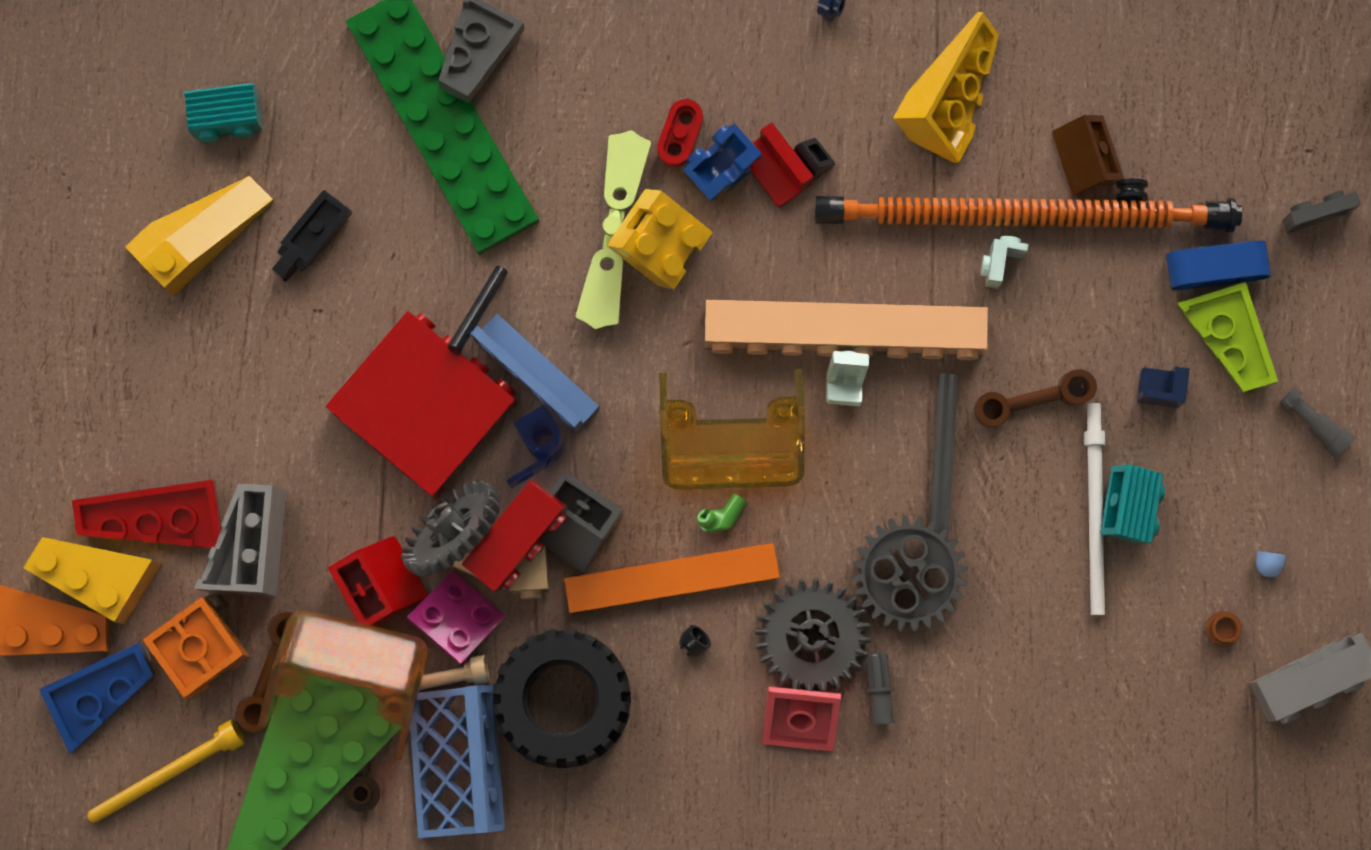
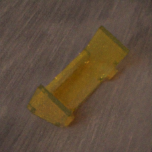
[659,369,805,490]

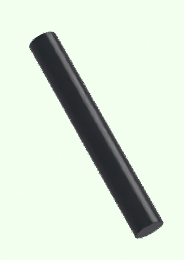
[447,266,508,354]

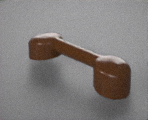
[974,369,1097,427]
[235,612,305,733]

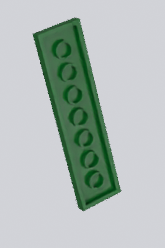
[346,0,539,255]

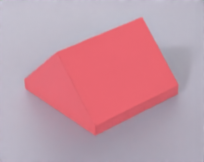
[762,687,841,751]

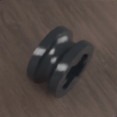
[1116,178,1148,203]

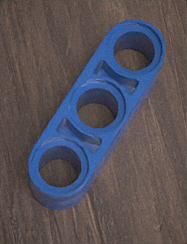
[1166,241,1271,290]

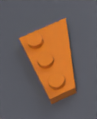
[0,585,110,657]

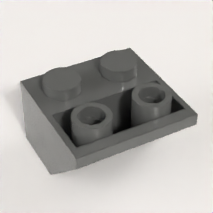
[540,470,624,573]

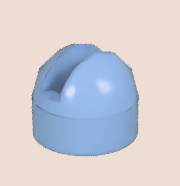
[1256,551,1286,578]

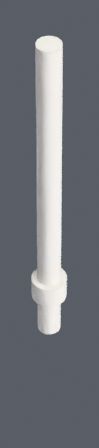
[1084,403,1105,615]

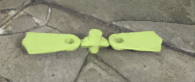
[575,130,651,330]

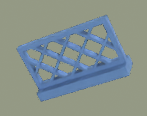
[408,685,505,838]

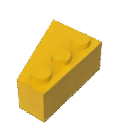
[23,537,161,625]

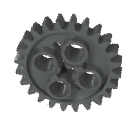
[852,515,968,631]

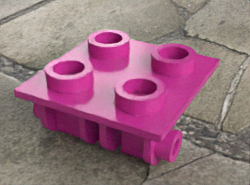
[406,571,506,664]

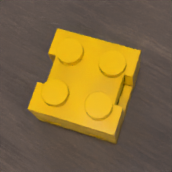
[606,189,713,289]

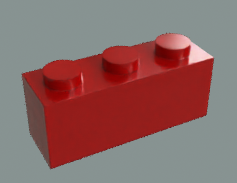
[462,480,568,592]

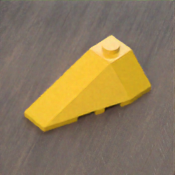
[893,12,999,163]
[125,176,274,296]

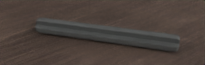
[929,373,958,542]

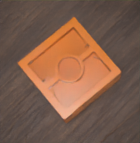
[143,597,251,700]

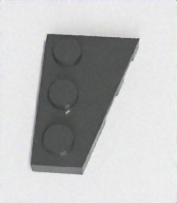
[439,0,524,104]

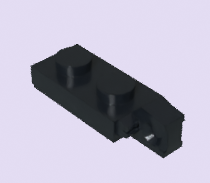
[272,190,353,282]

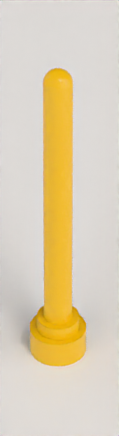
[87,719,246,823]

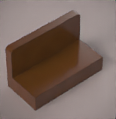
[1052,115,1124,194]

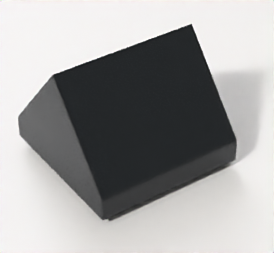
[794,138,836,181]

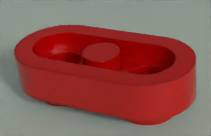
[657,99,703,168]

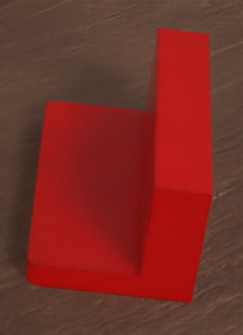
[750,122,813,208]

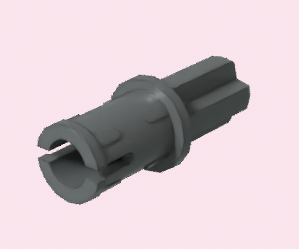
[866,653,895,725]

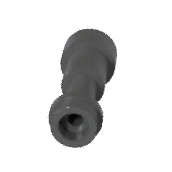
[1280,388,1356,458]

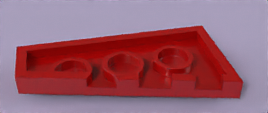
[72,479,222,548]

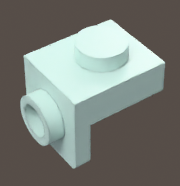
[980,236,1029,289]
[826,351,869,406]

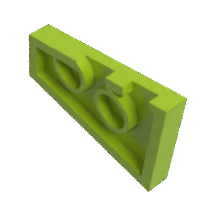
[1177,282,1278,393]

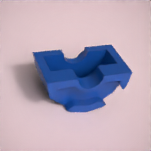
[683,123,762,201]

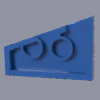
[39,642,155,754]

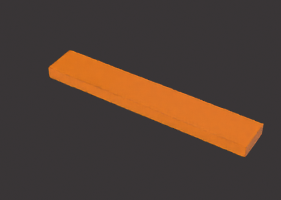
[564,543,780,614]

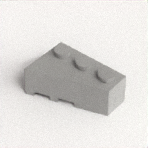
[194,484,286,597]
[1248,633,1371,725]

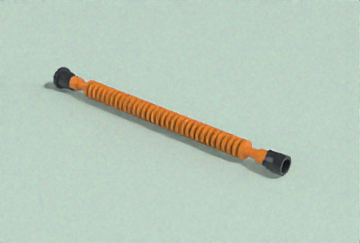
[815,196,1242,233]

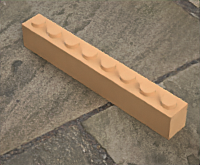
[705,300,988,360]

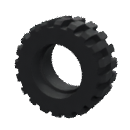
[492,629,631,768]

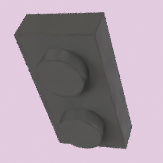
[1282,191,1361,233]

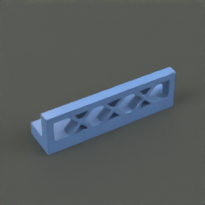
[470,314,600,434]

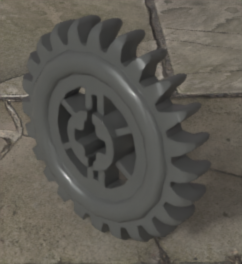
[401,481,501,576]
[754,578,871,692]

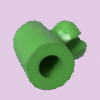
[697,493,748,533]

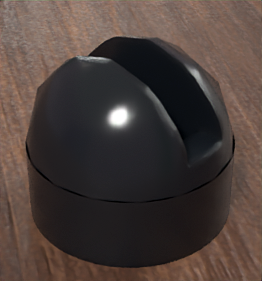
[679,625,711,657]

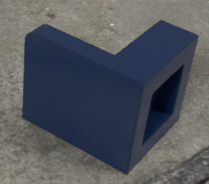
[1137,366,1190,408]

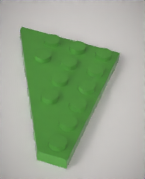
[227,626,406,850]

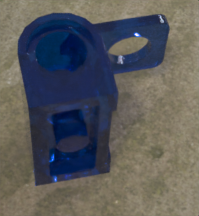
[506,405,564,489]

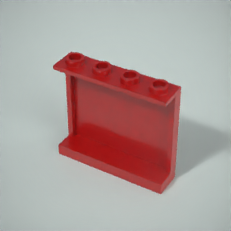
[325,311,518,500]

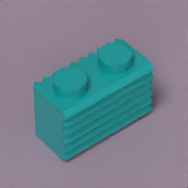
[184,83,262,143]
[1099,464,1165,544]

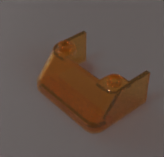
[258,610,429,761]

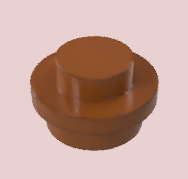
[1205,611,1242,647]

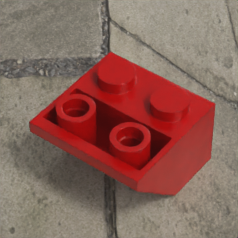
[327,535,429,632]

